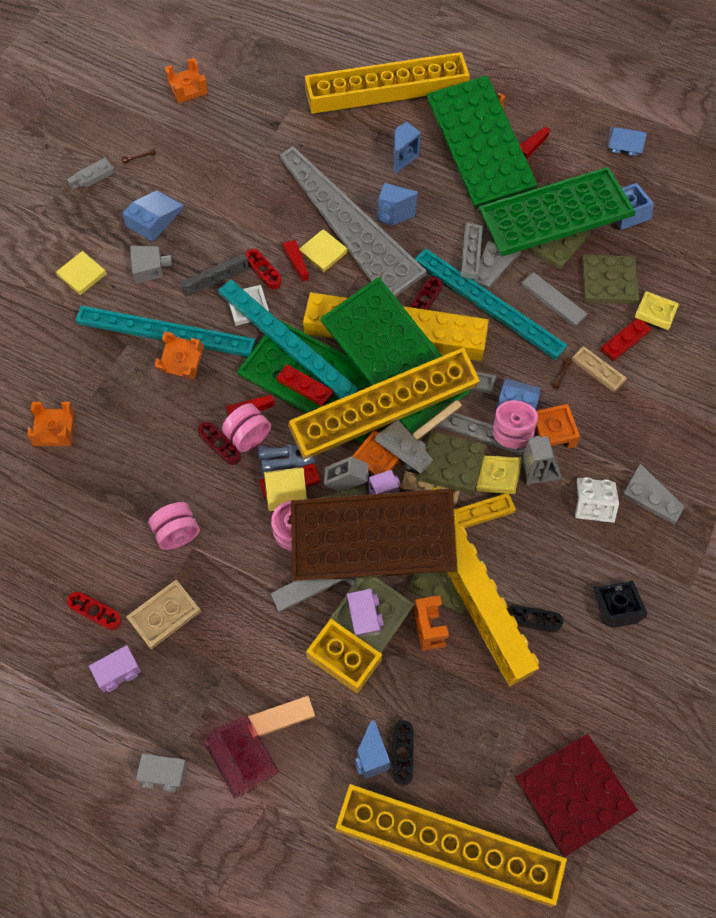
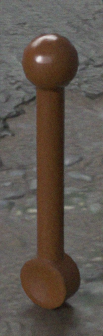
[122,149,156,164]
[553,358,572,389]

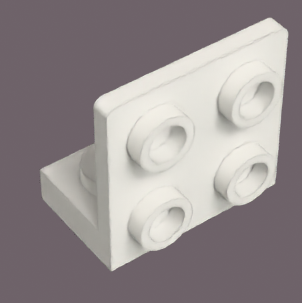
[575,477,619,523]

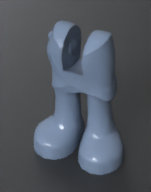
[257,444,315,478]

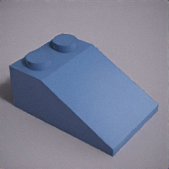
[122,190,184,241]

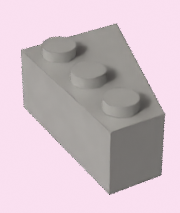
[521,436,562,485]

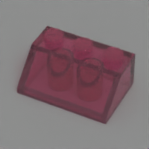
[203,716,279,799]

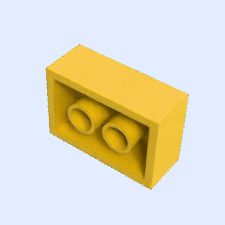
[306,619,382,694]

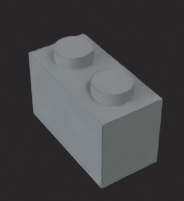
[324,456,369,492]
[136,753,188,793]

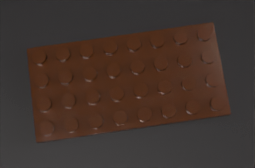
[291,488,458,582]

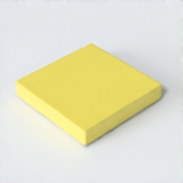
[299,229,348,273]
[56,251,107,295]
[635,291,679,330]
[476,455,522,494]
[264,467,307,511]

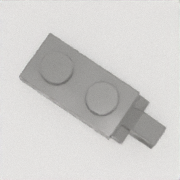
[67,158,115,190]

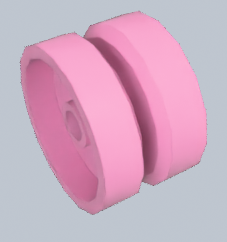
[492,400,538,449]
[222,403,271,452]
[271,501,292,551]
[148,502,200,550]

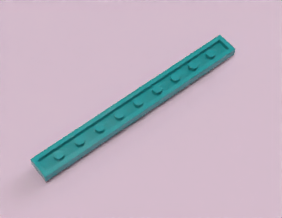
[415,248,567,360]
[218,279,358,399]
[75,306,255,357]

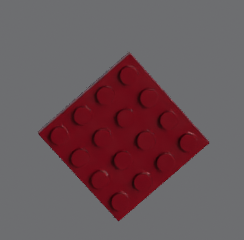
[515,733,638,857]

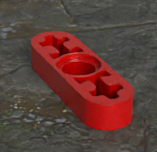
[245,249,282,290]
[67,592,122,630]

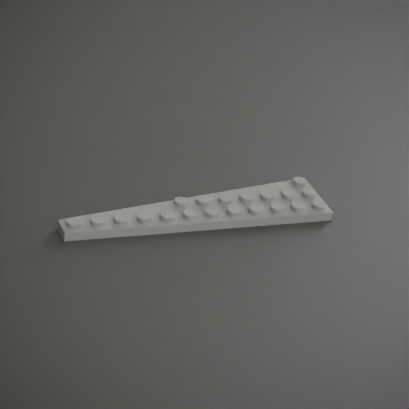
[280,146,427,297]

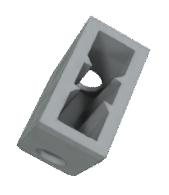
[130,246,172,284]

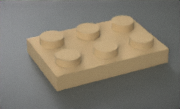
[126,579,201,650]

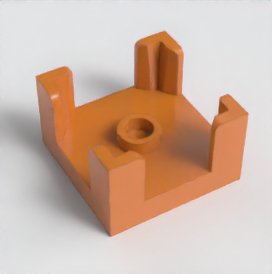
[164,58,208,104]
[154,331,204,380]
[27,402,75,446]
[536,404,580,448]
[352,430,403,476]
[413,595,449,651]

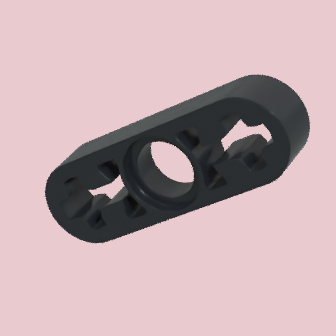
[507,605,564,633]
[393,721,414,786]

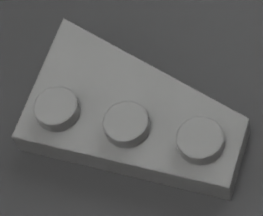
[473,241,521,290]
[375,420,433,474]
[622,464,685,525]

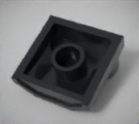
[594,580,647,628]

